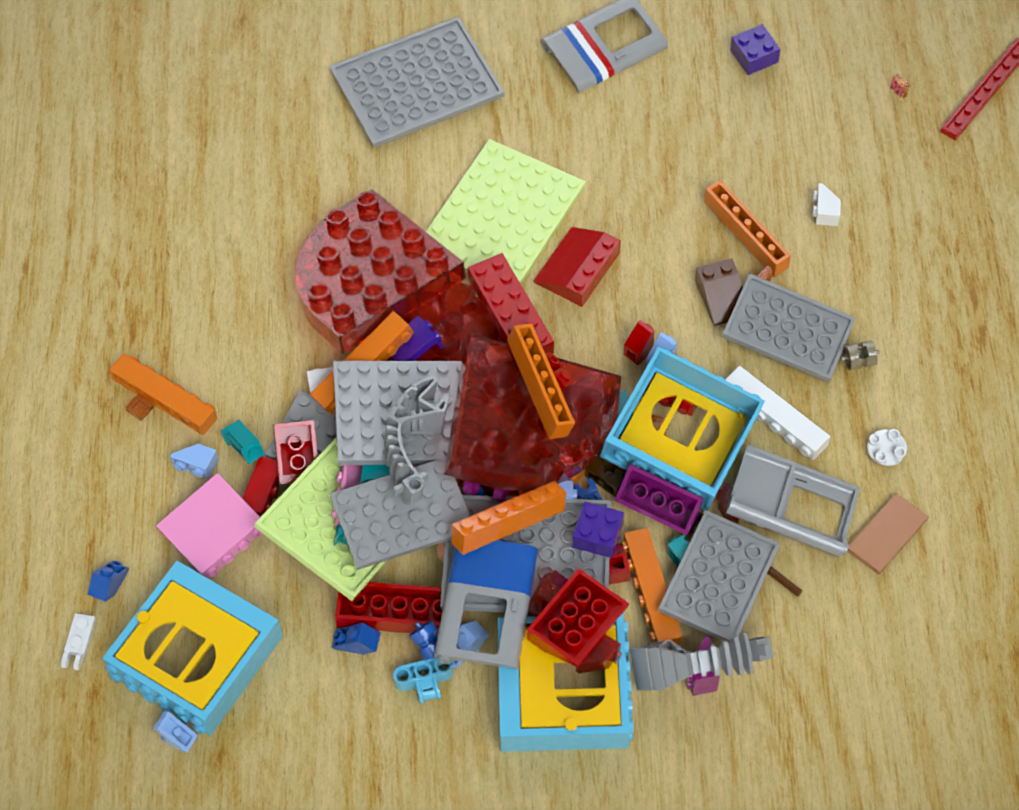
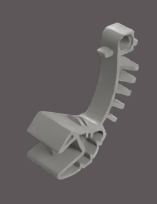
[384,377,449,505]
[630,632,773,690]

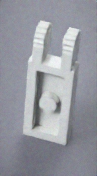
[61,613,96,670]

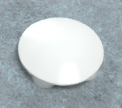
[867,429,907,466]

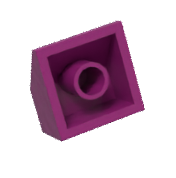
[685,637,720,696]

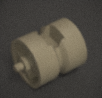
[841,340,880,370]

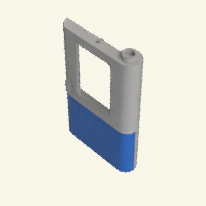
[434,540,538,670]

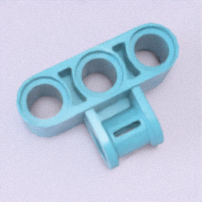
[393,657,453,704]

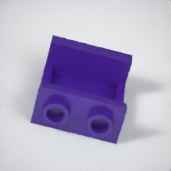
[391,315,444,361]

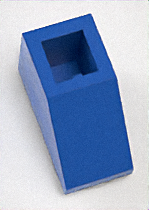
[87,561,129,602]
[332,623,381,655]

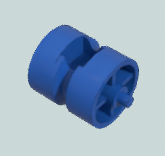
[409,620,438,660]

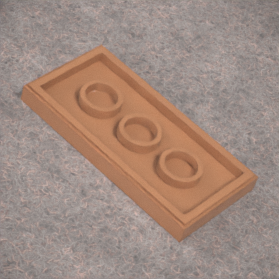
[847,493,928,575]

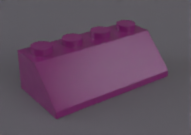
[614,464,704,535]

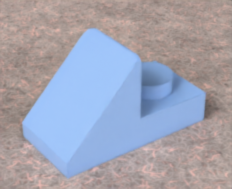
[153,711,198,753]

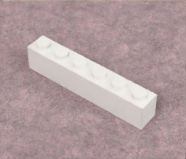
[725,366,830,460]

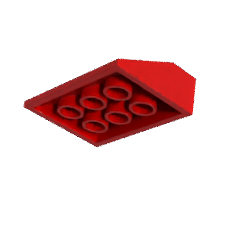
[533,227,621,307]
[527,568,629,667]

